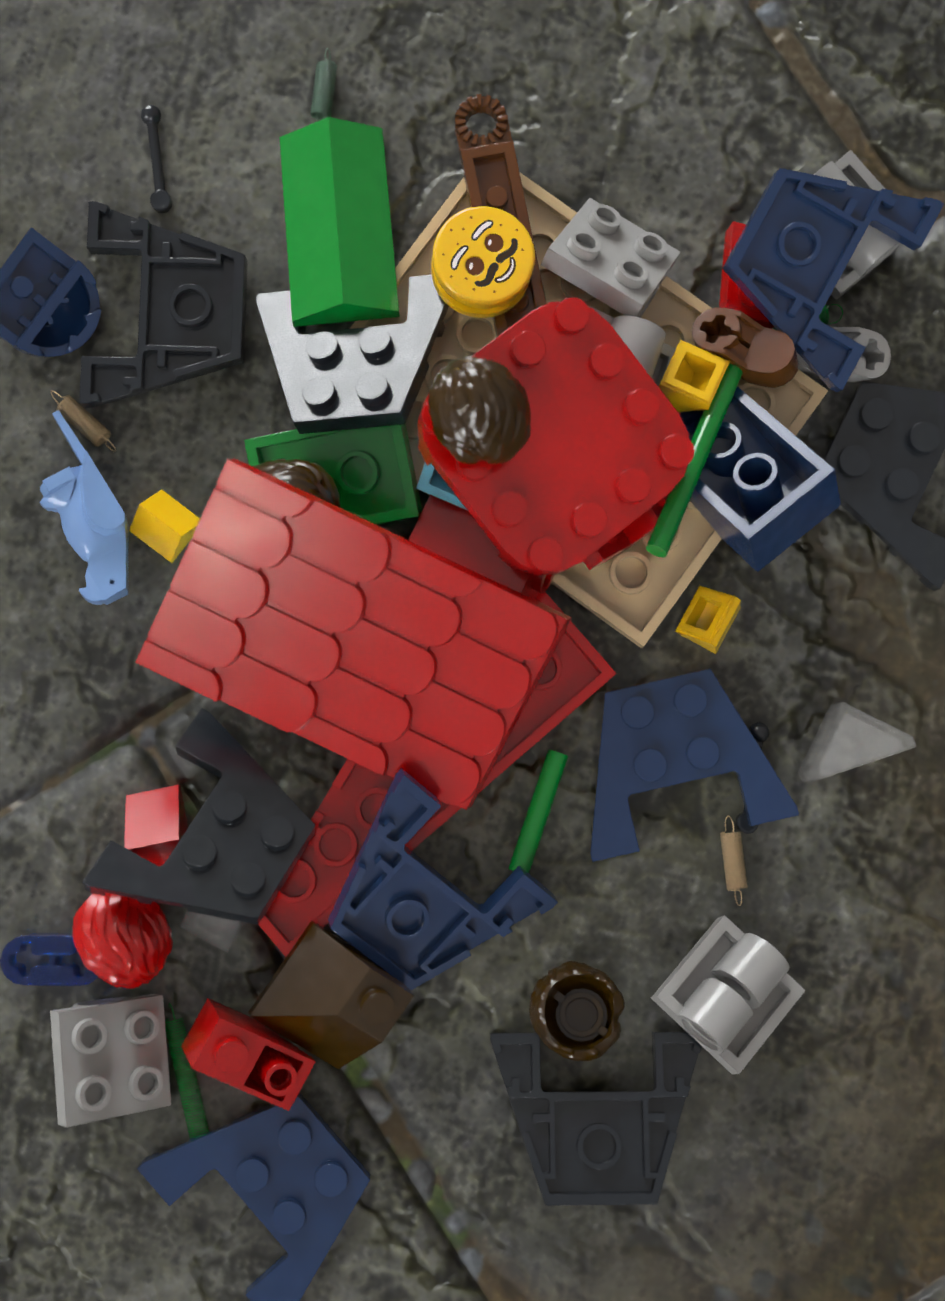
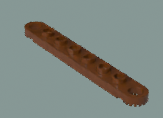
[455,94,546,337]

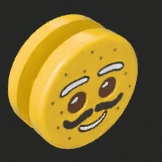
[431,206,535,318]

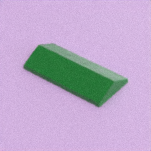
[279,117,400,327]

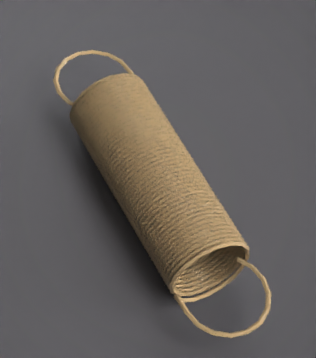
[51,391,116,452]
[720,815,748,906]

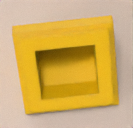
[659,340,730,412]
[129,489,200,563]
[675,586,741,654]

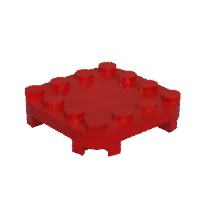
[417,297,694,575]

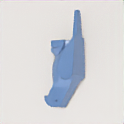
[40,410,130,605]

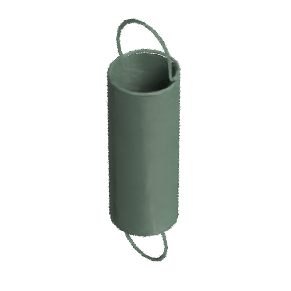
[311,48,337,122]

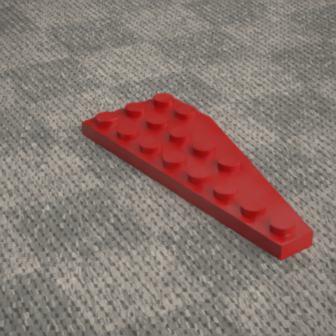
[259,592,617,957]

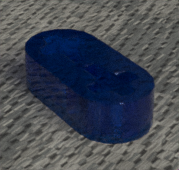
[0,933,99,986]

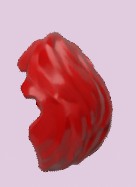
[72,893,173,989]

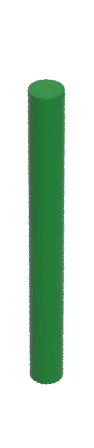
[646,364,743,557]

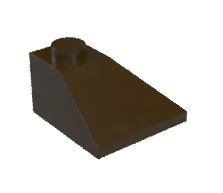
[248,920,414,1069]

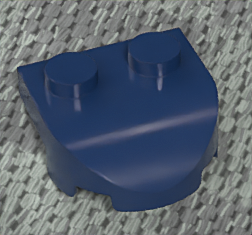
[0,227,101,357]

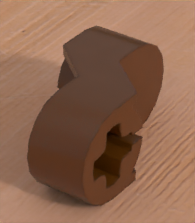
[692,307,799,388]

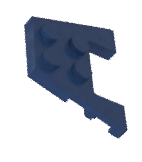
[722,168,945,392]
[590,669,799,862]
[328,768,558,990]
[137,1092,370,1301]

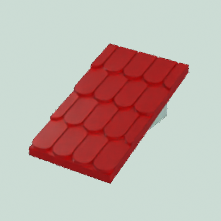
[135,459,572,810]

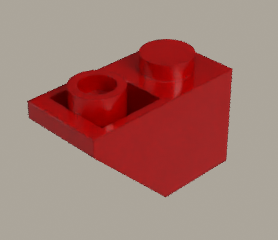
[181,998,316,1111]

